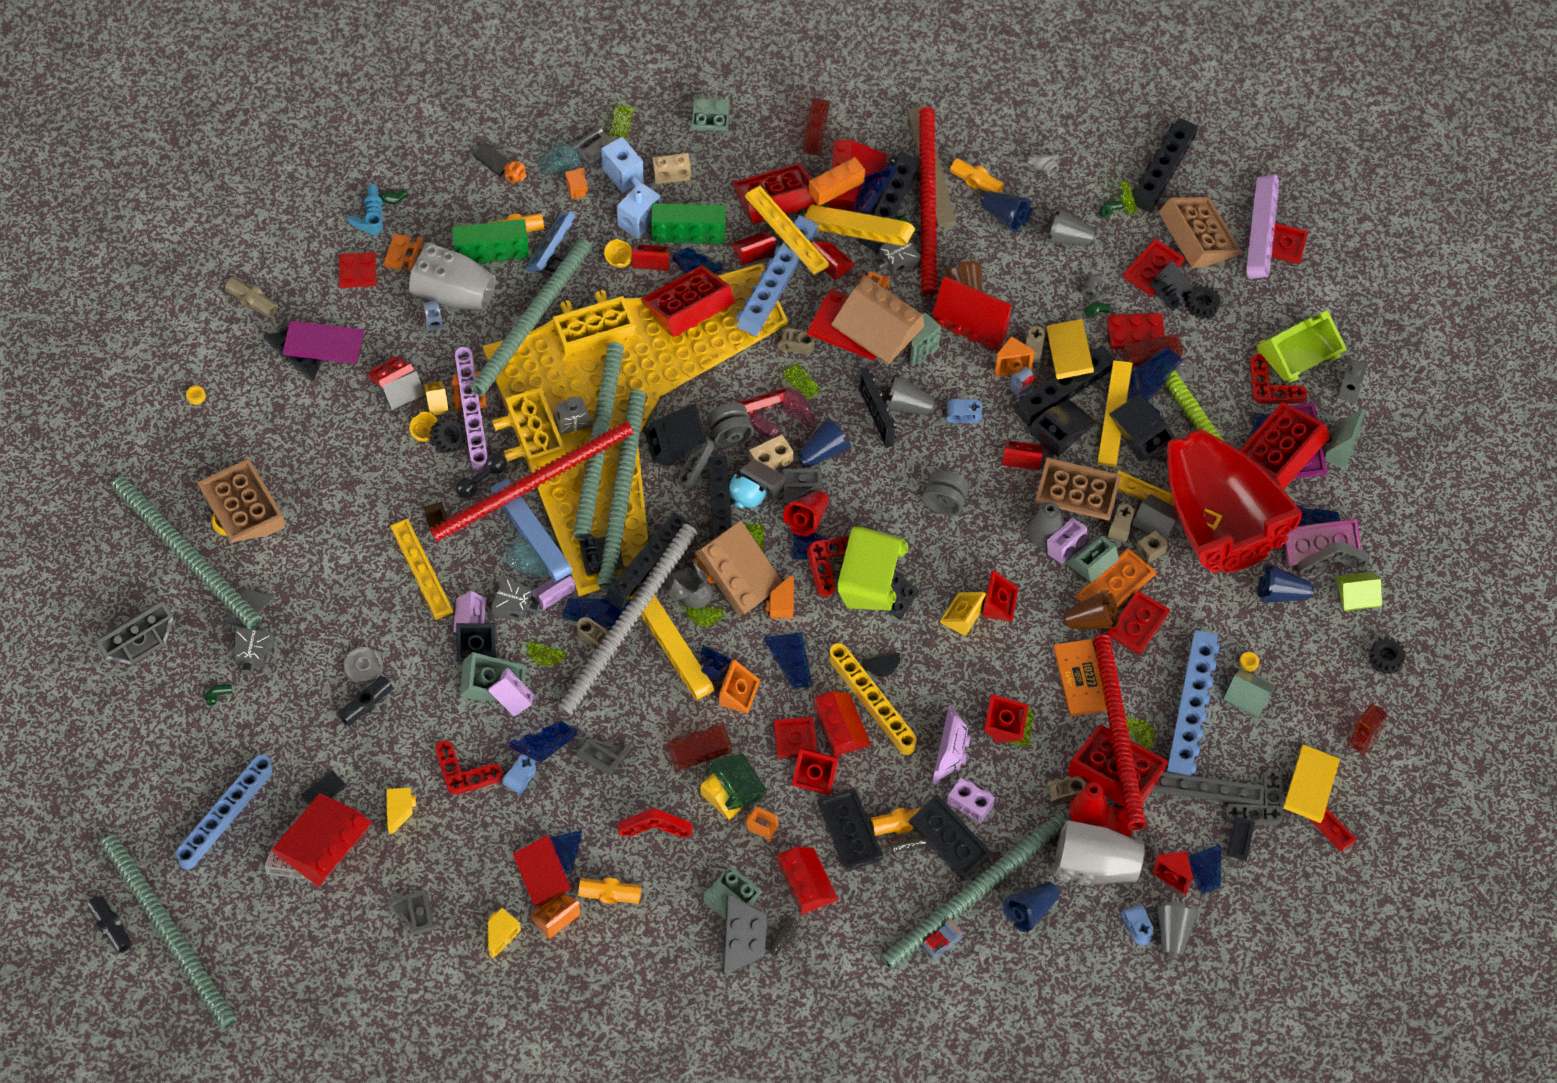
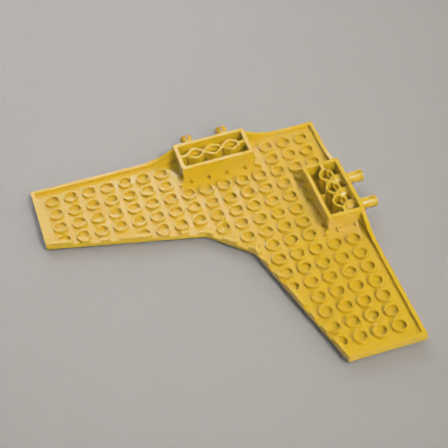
[483,263,788,596]

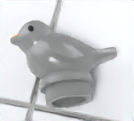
[1028,154,1059,176]

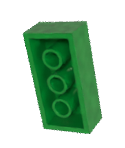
[652,203,726,245]
[452,219,529,264]

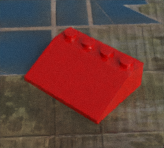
[828,139,887,213]
[732,163,817,223]
[641,265,735,337]
[932,276,1012,351]
[807,289,877,361]
[1239,401,1331,490]
[1067,724,1169,806]
[271,793,372,887]

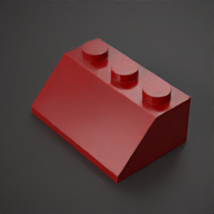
[813,691,871,757]
[777,847,839,915]

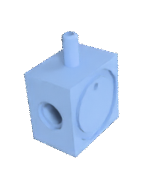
[601,137,643,193]
[617,182,660,239]

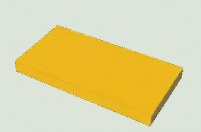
[1046,319,1094,379]
[1283,744,1340,823]

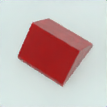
[730,231,776,266]
[812,242,856,281]
[632,244,671,271]
[1002,440,1043,471]
[983,570,1019,622]
[984,694,1029,743]
[792,748,839,795]
[1152,851,1193,895]

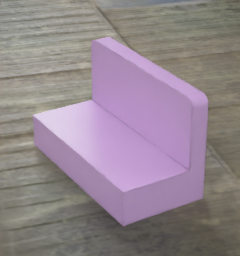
[532,576,575,610]
[453,591,486,633]
[489,668,534,716]

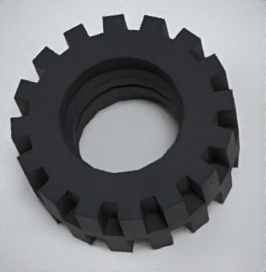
[1186,284,1220,319]
[429,418,466,453]
[1369,637,1406,674]

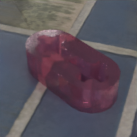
[749,413,781,440]

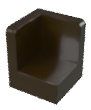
[424,502,447,533]

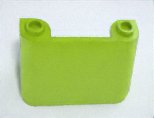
[1256,310,1347,383]
[838,526,908,611]

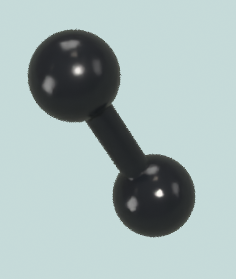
[455,453,507,499]

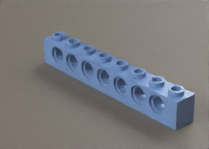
[736,215,819,337]
[1167,630,1220,776]

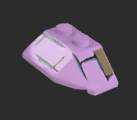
[932,706,971,784]

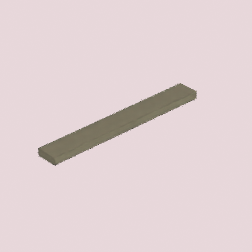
[907,106,956,228]

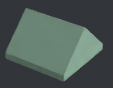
[1223,669,1276,718]

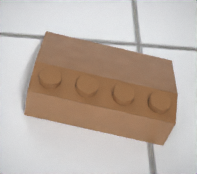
[1159,197,1242,268]
[832,277,924,364]
[1035,458,1121,521]
[197,459,285,542]
[695,520,782,616]

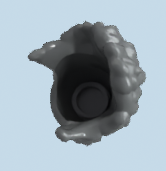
[663,561,713,609]

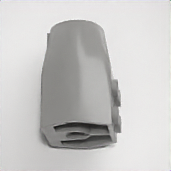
[409,242,496,310]
[1053,820,1144,886]

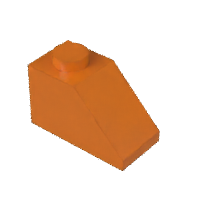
[766,576,794,619]

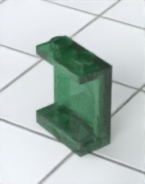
[705,753,767,810]

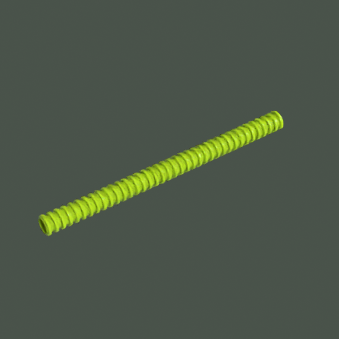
[1154,358,1224,441]

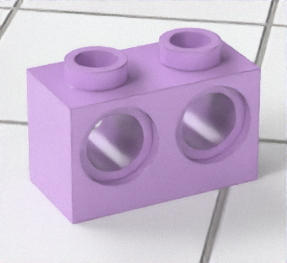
[1047,518,1088,564]
[947,778,995,824]

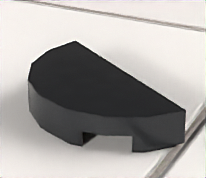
[862,653,900,677]

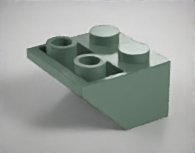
[692,98,730,131]
[910,312,941,367]
[1065,536,1119,583]
[704,866,761,920]

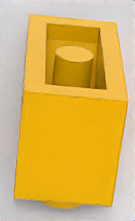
[424,381,449,415]
[701,772,743,820]
[387,788,416,834]
[488,908,521,959]

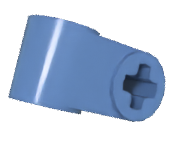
[947,399,983,423]
[502,754,536,794]
[1122,904,1153,945]

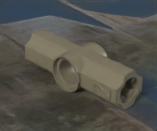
[225,277,278,318]

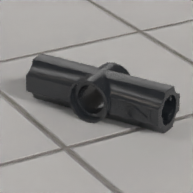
[337,676,394,726]
[87,895,133,954]

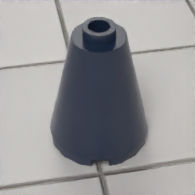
[981,191,1033,233]
[798,417,851,467]
[1258,564,1314,603]
[1003,882,1059,932]

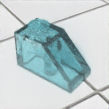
[539,142,581,175]
[506,540,547,579]

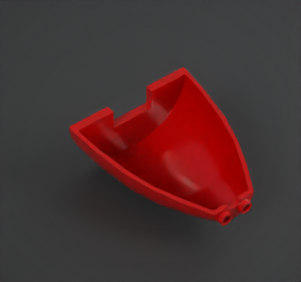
[1167,429,1302,573]

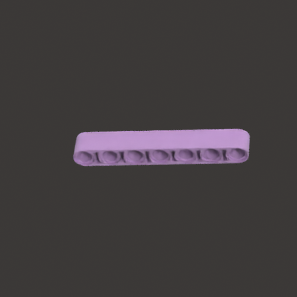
[1247,175,1279,279]
[455,347,488,471]

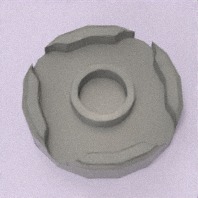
[344,647,383,684]

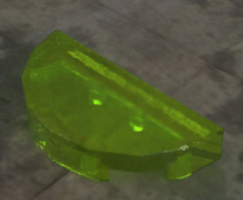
[1120,180,1138,215]
[687,606,725,627]
[528,641,566,667]
[1126,718,1155,750]

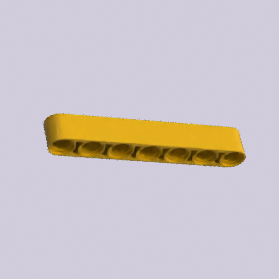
[804,205,915,246]
[631,590,714,700]
[829,643,916,755]

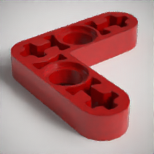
[1250,354,1308,404]
[807,536,850,597]
[436,740,503,795]
[618,809,693,838]

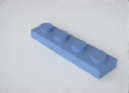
[526,211,575,272]

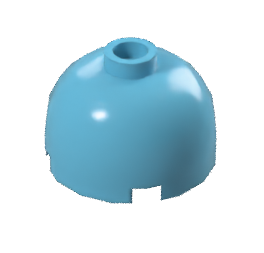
[729,474,767,510]

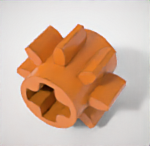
[504,161,526,183]

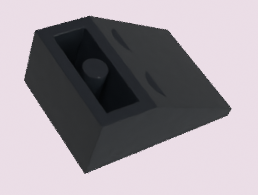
[1109,394,1175,461]
[1030,399,1096,457]
[644,404,705,466]

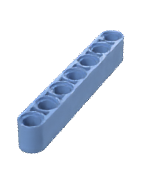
[490,478,573,582]
[176,755,273,869]

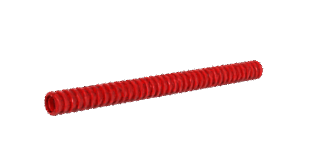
[919,107,937,297]
[430,420,634,543]
[1094,634,1146,830]

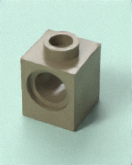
[1136,530,1168,564]

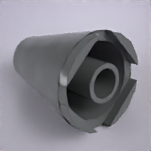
[1044,206,1097,246]
[883,374,937,415]
[1027,502,1064,549]
[1157,902,1198,960]

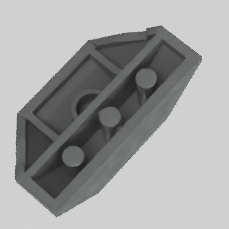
[95,601,173,665]

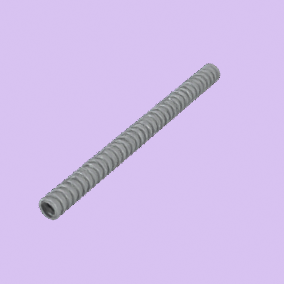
[557,524,698,716]

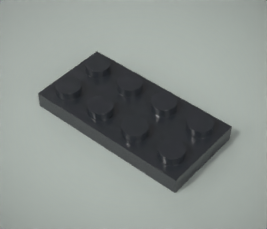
[858,367,897,448]
[817,787,884,872]
[908,794,992,881]

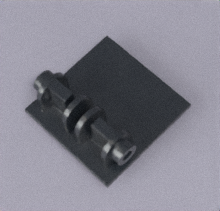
[1149,261,1194,312]
[579,534,624,575]
[887,571,919,620]

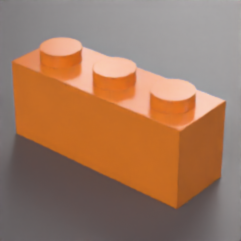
[809,157,865,206]

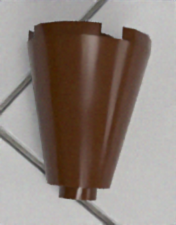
[946,261,982,292]
[1063,590,1119,629]

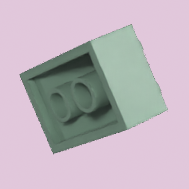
[1323,409,1366,468]
[460,652,527,702]

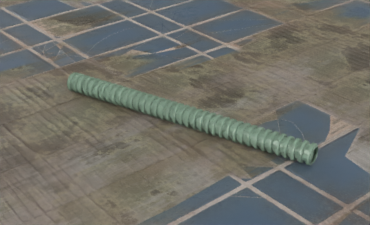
[470,239,592,396]
[573,342,624,540]
[597,390,646,590]
[112,476,262,630]
[881,813,1067,969]
[101,834,237,1029]

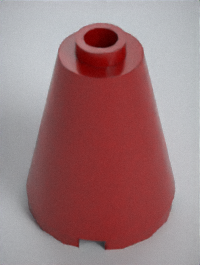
[783,490,829,537]
[1069,782,1109,827]

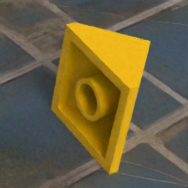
[940,592,986,636]

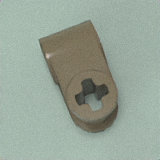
[1025,326,1045,363]
[778,327,815,354]
[1108,504,1134,543]
[577,617,609,651]
[1046,777,1086,805]

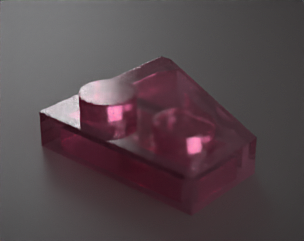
[783,387,818,428]

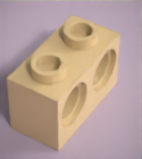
[652,153,691,184]
[749,435,793,470]

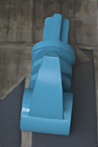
[347,184,383,235]

